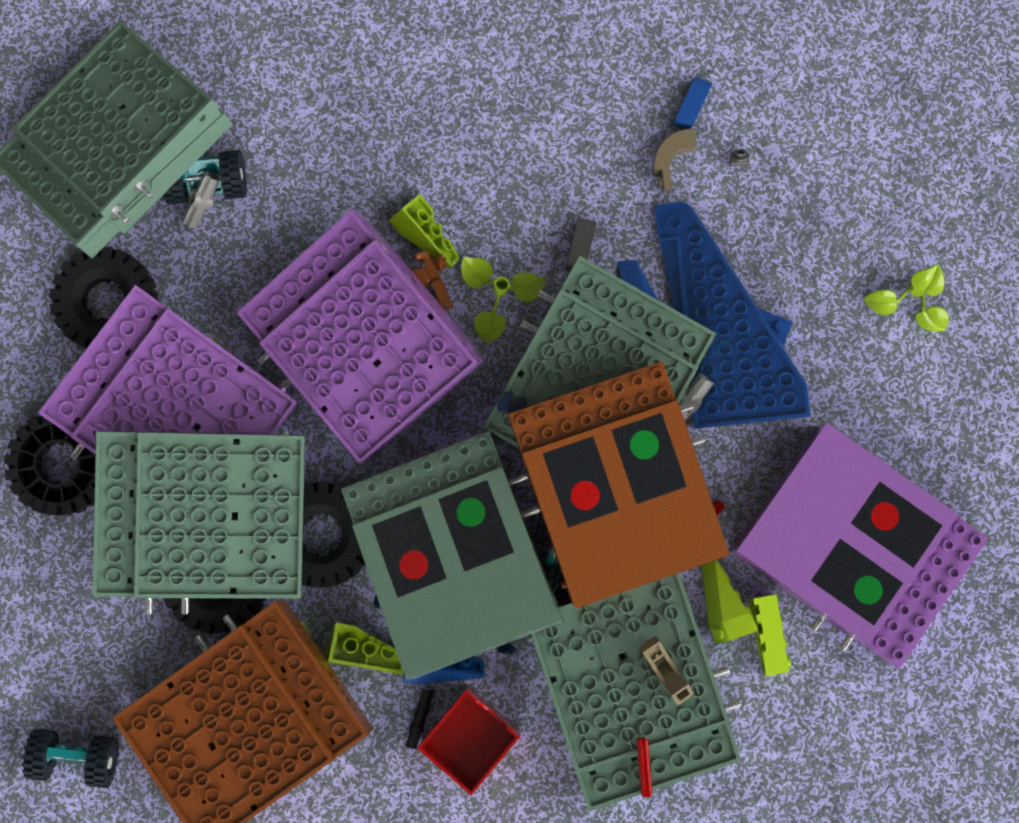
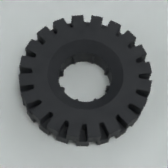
[49,247,158,348]
[4,416,96,516]
[301,482,366,588]
[164,598,267,633]

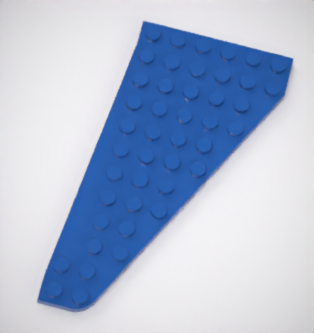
[654,201,811,429]

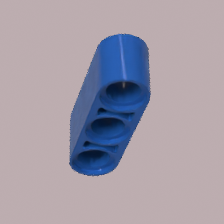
[673,76,713,129]

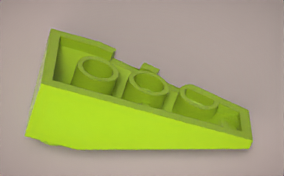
[388,193,460,269]
[701,560,758,644]
[324,622,403,675]

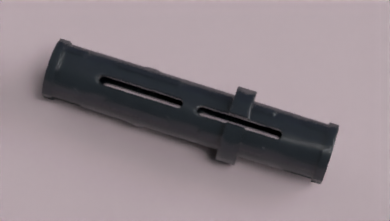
[405,688,434,750]

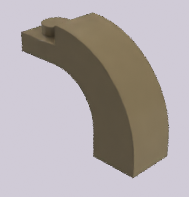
[653,128,697,192]
[639,636,694,705]

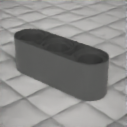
[565,218,597,271]

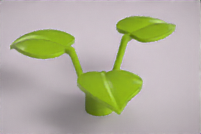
[461,257,547,343]
[863,264,949,332]

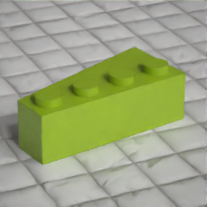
[747,594,791,676]

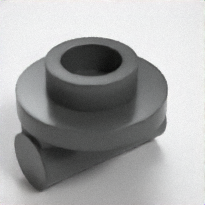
[730,149,750,167]

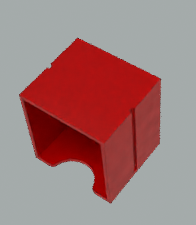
[417,685,520,796]

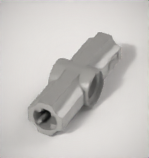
[182,171,220,228]
[679,373,714,421]

